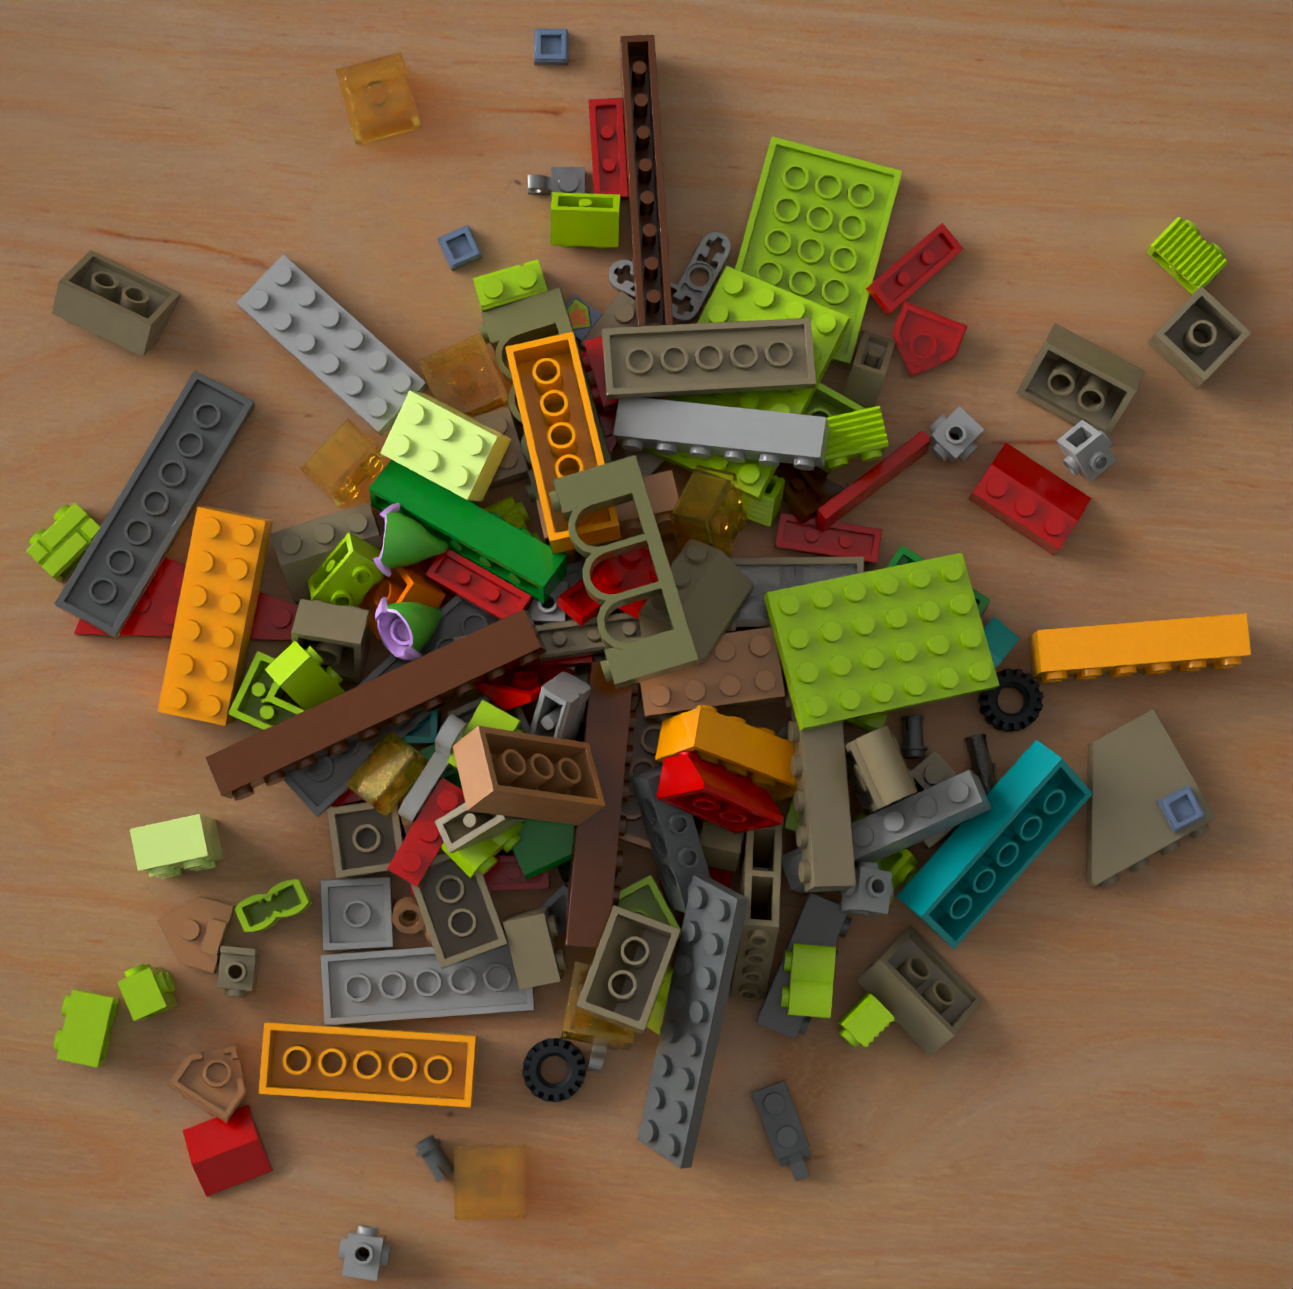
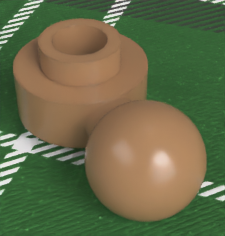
[392,897,432,944]

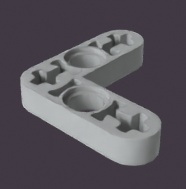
[609,232,731,324]
[397,714,467,823]

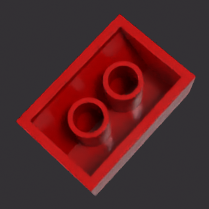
[968,443,1092,556]
[656,751,784,834]

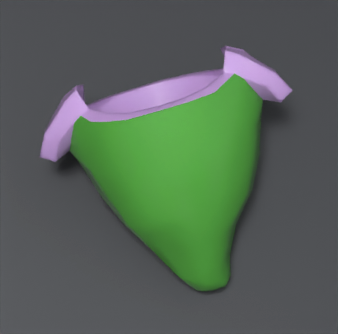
[373,503,448,577]
[375,596,442,660]

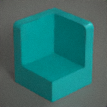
[402,709,441,746]

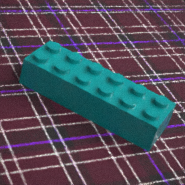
[896,740,1093,949]

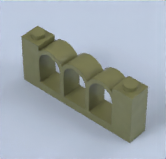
[479,288,613,503]
[549,455,699,689]

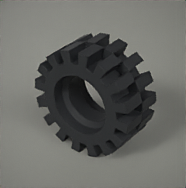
[978,668,1044,732]
[522,1038,586,1102]

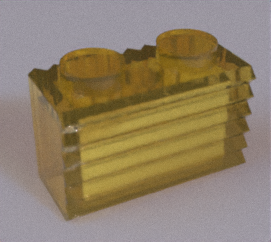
[347,731,429,817]

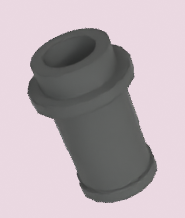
[900,715,928,759]
[415,1134,456,1182]

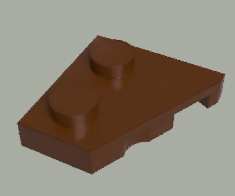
[773,462,849,523]

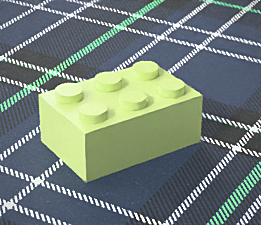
[380,391,512,501]
[130,814,224,879]

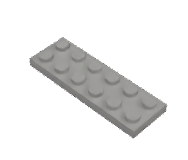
[237,254,429,436]
[320,945,535,1025]

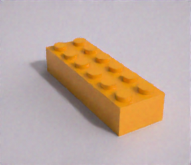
[505,332,621,554]
[157,506,273,726]
[1028,613,1251,684]
[259,1022,478,1108]

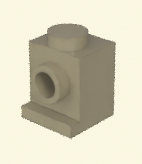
[217,945,260,997]

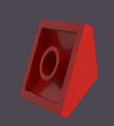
[476,666,574,711]
[182,1105,273,1197]

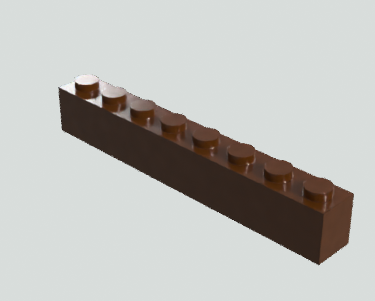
[563,662,639,948]

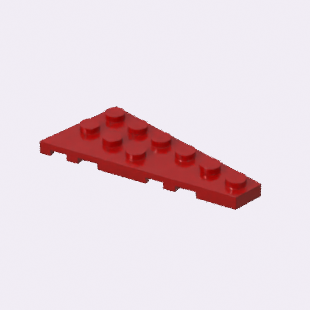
[74,558,298,642]

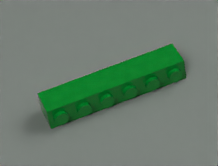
[369,459,567,604]

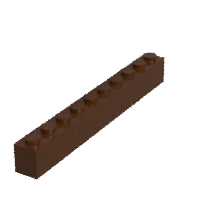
[619,35,673,327]
[205,609,547,801]

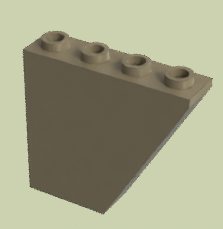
[1086,709,1216,889]
[730,825,782,1000]

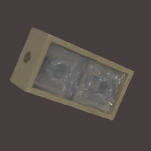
[729,557,864,632]

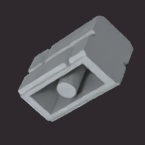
[529,671,591,741]

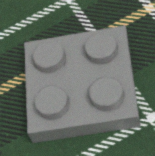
[320,877,394,951]

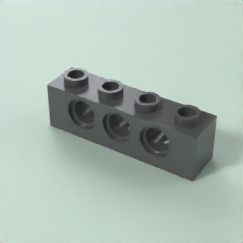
[630,765,711,913]

